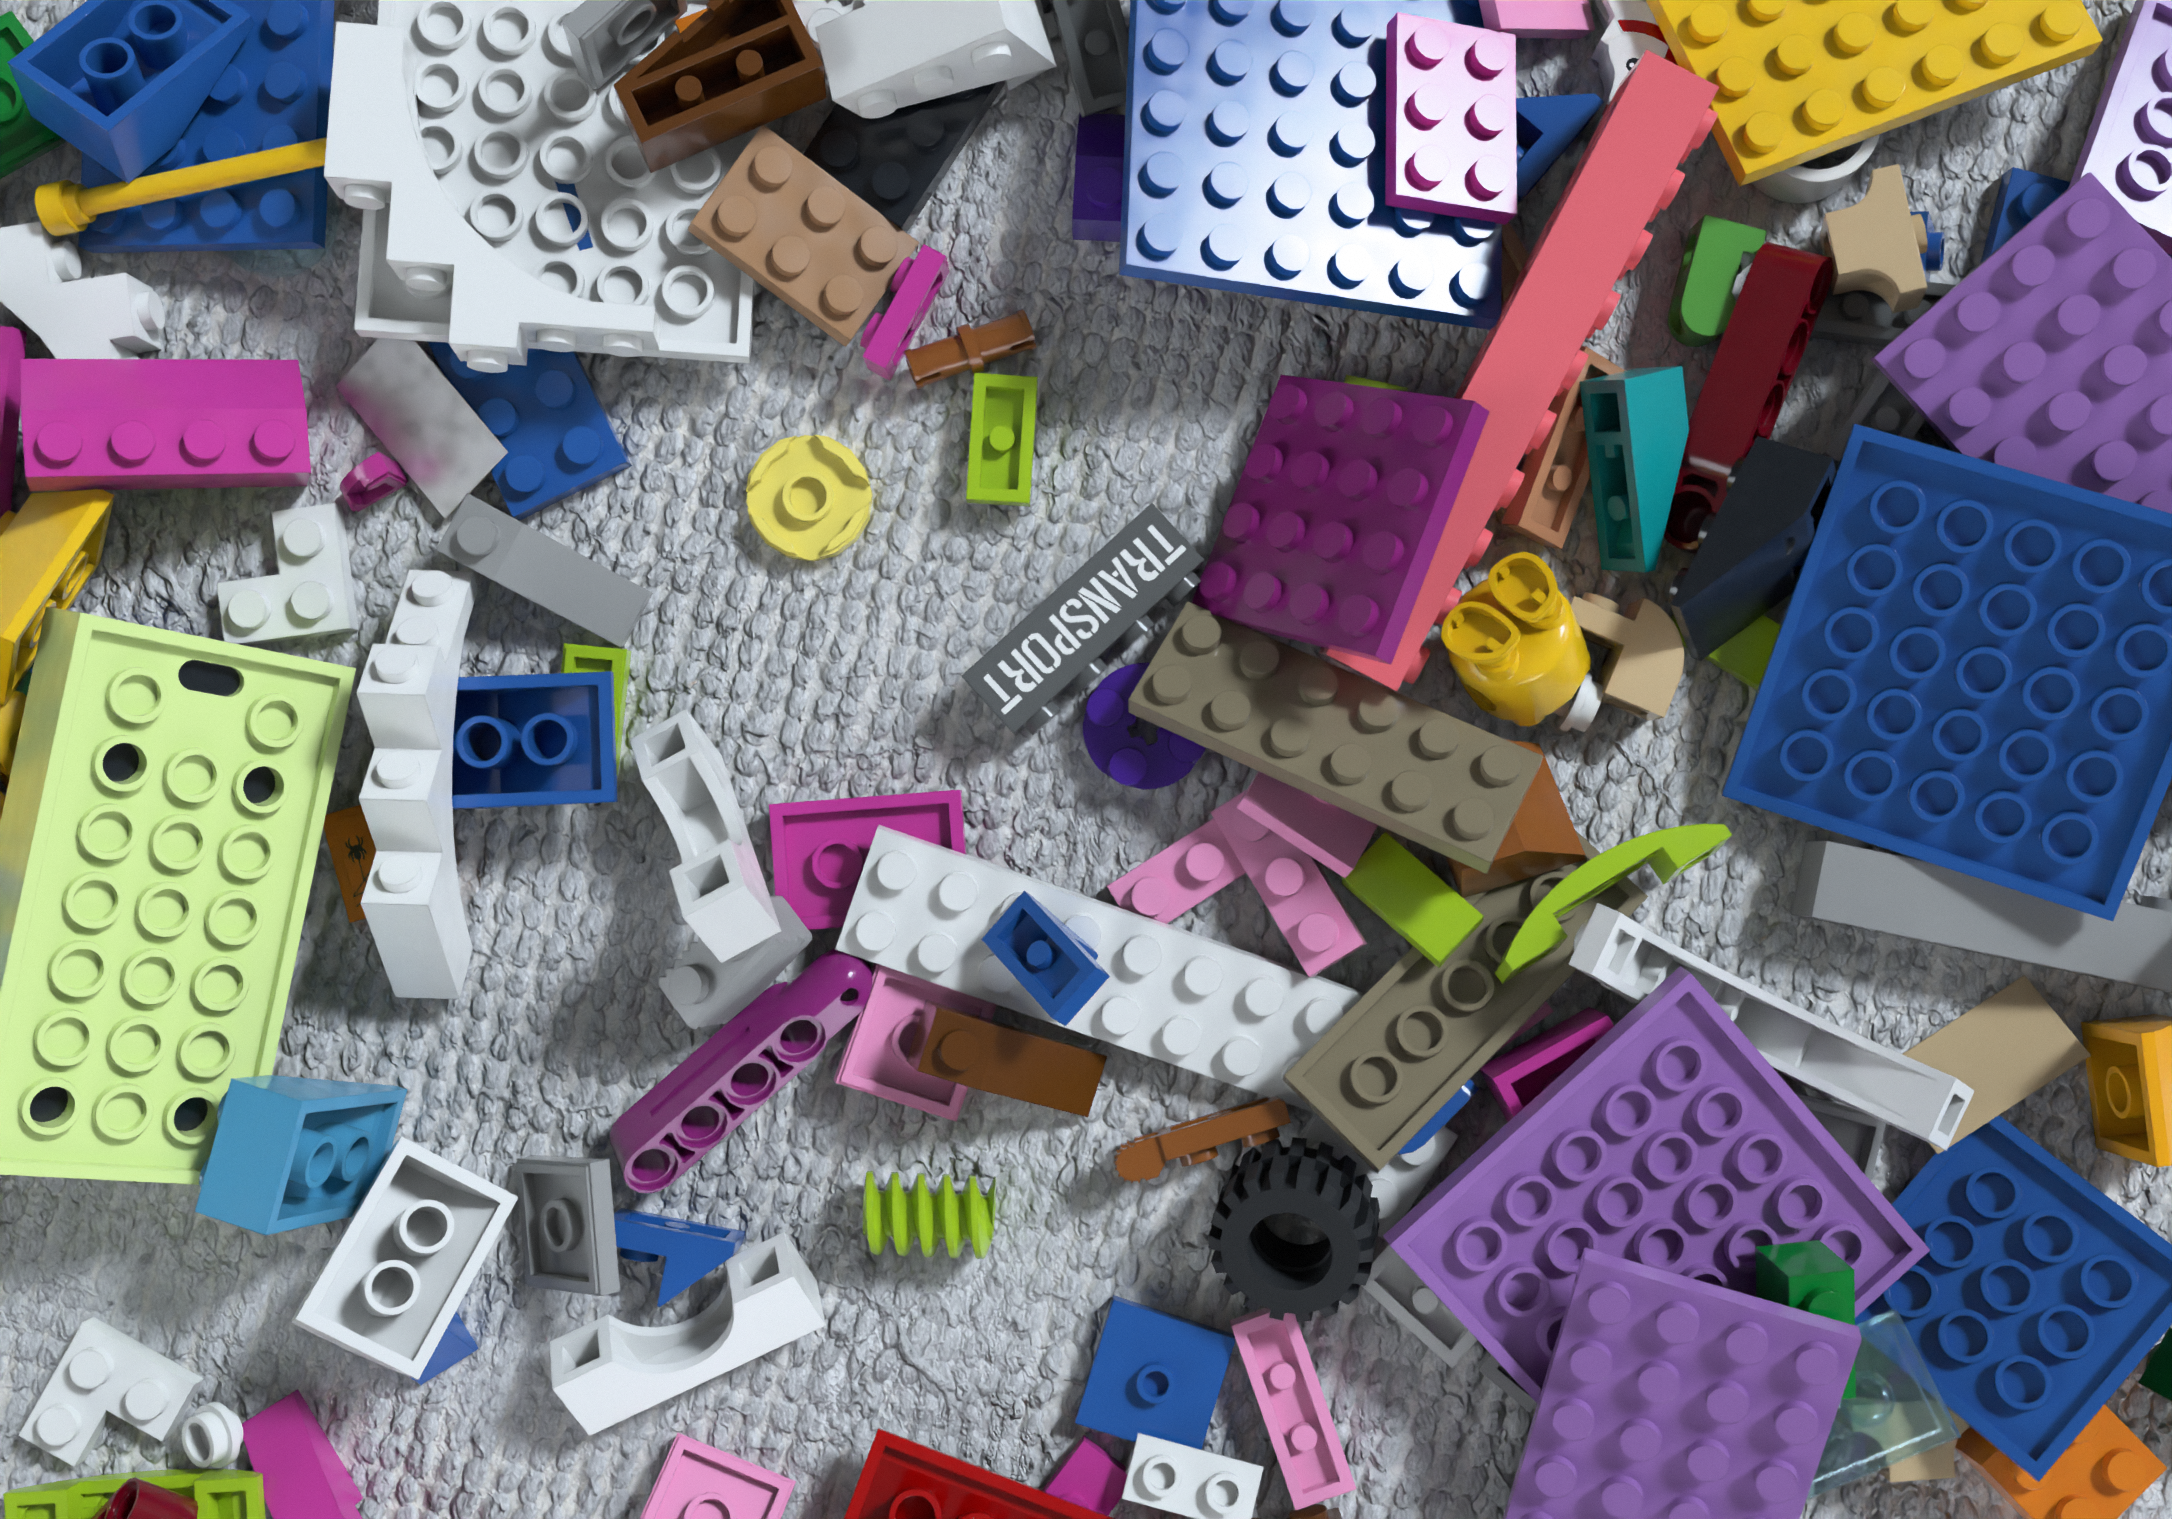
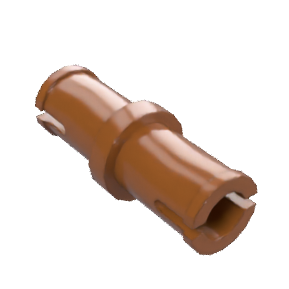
[904,309,1037,390]

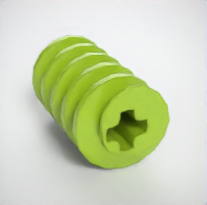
[863,1171,996,1259]

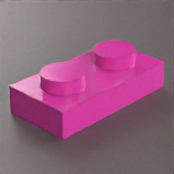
[860,244,950,381]

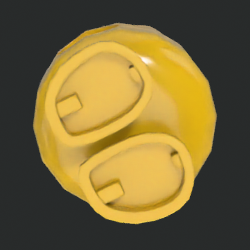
[1441,552,1591,727]

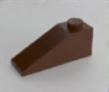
[906,999,1107,1117]

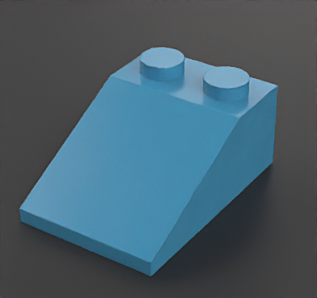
[195,1075,407,1235]

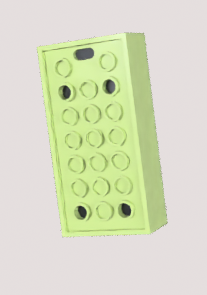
[0,607,356,1185]

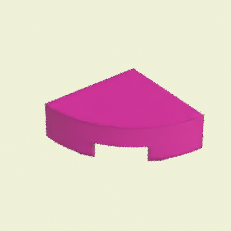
[340,452,409,512]

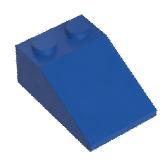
[7,0,254,184]
[452,671,618,810]

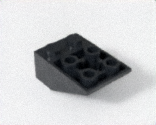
[1669,436,1836,661]

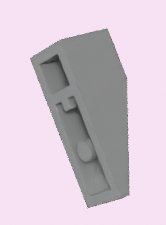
[436,493,653,648]

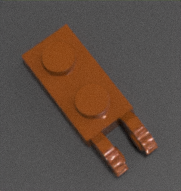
[1114,1096,1291,1184]

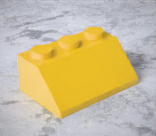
[0,489,114,706]

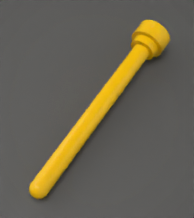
[34,138,327,236]

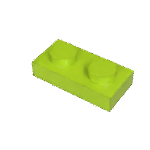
[966,373,1038,507]

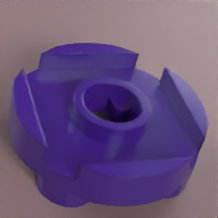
[1083,663,1206,790]

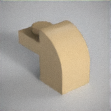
[1568,593,1684,721]

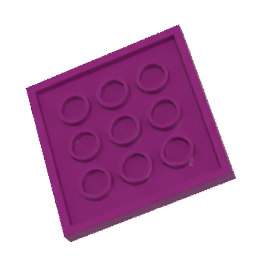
[1191,374,1489,665]

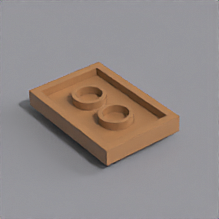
[687,125,919,347]

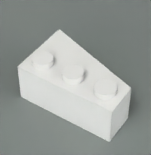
[815,0,1057,119]

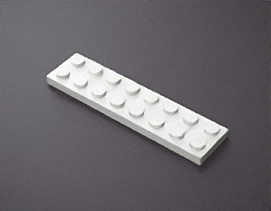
[835,825,1364,1113]

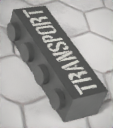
[962,503,1204,736]

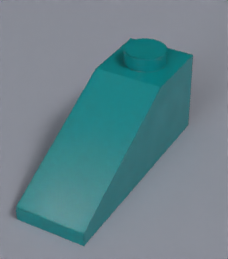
[1580,366,1689,573]

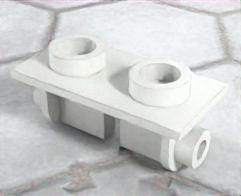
[1122,1433,1264,1519]

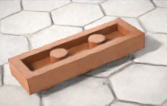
[1501,346,1625,549]

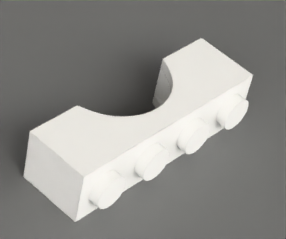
[630,709,781,963]
[550,1232,826,1436]

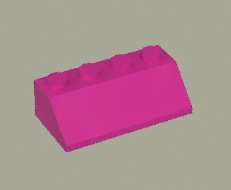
[20,359,311,491]

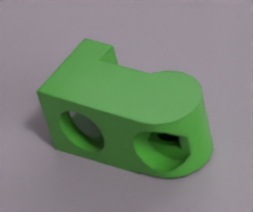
[1667,214,1767,347]

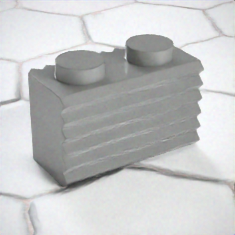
[658,895,812,1030]

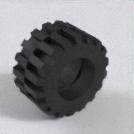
[1208,1137,1380,1322]

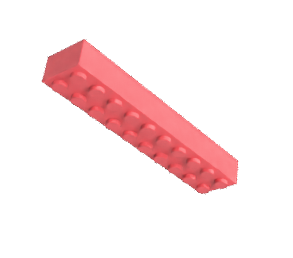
[1319,49,1719,691]

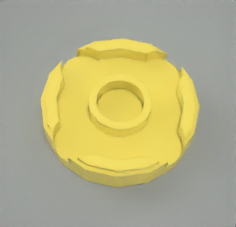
[746,435,873,562]

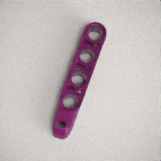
[609,948,873,1193]

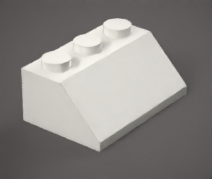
[291,1137,518,1380]

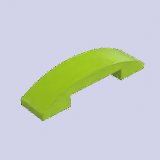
[1495,824,1732,984]
[3,1468,266,1519]

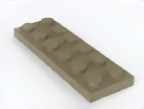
[1128,601,1543,874]
[1283,830,1648,1174]

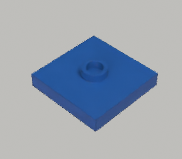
[1075,1295,1236,1449]

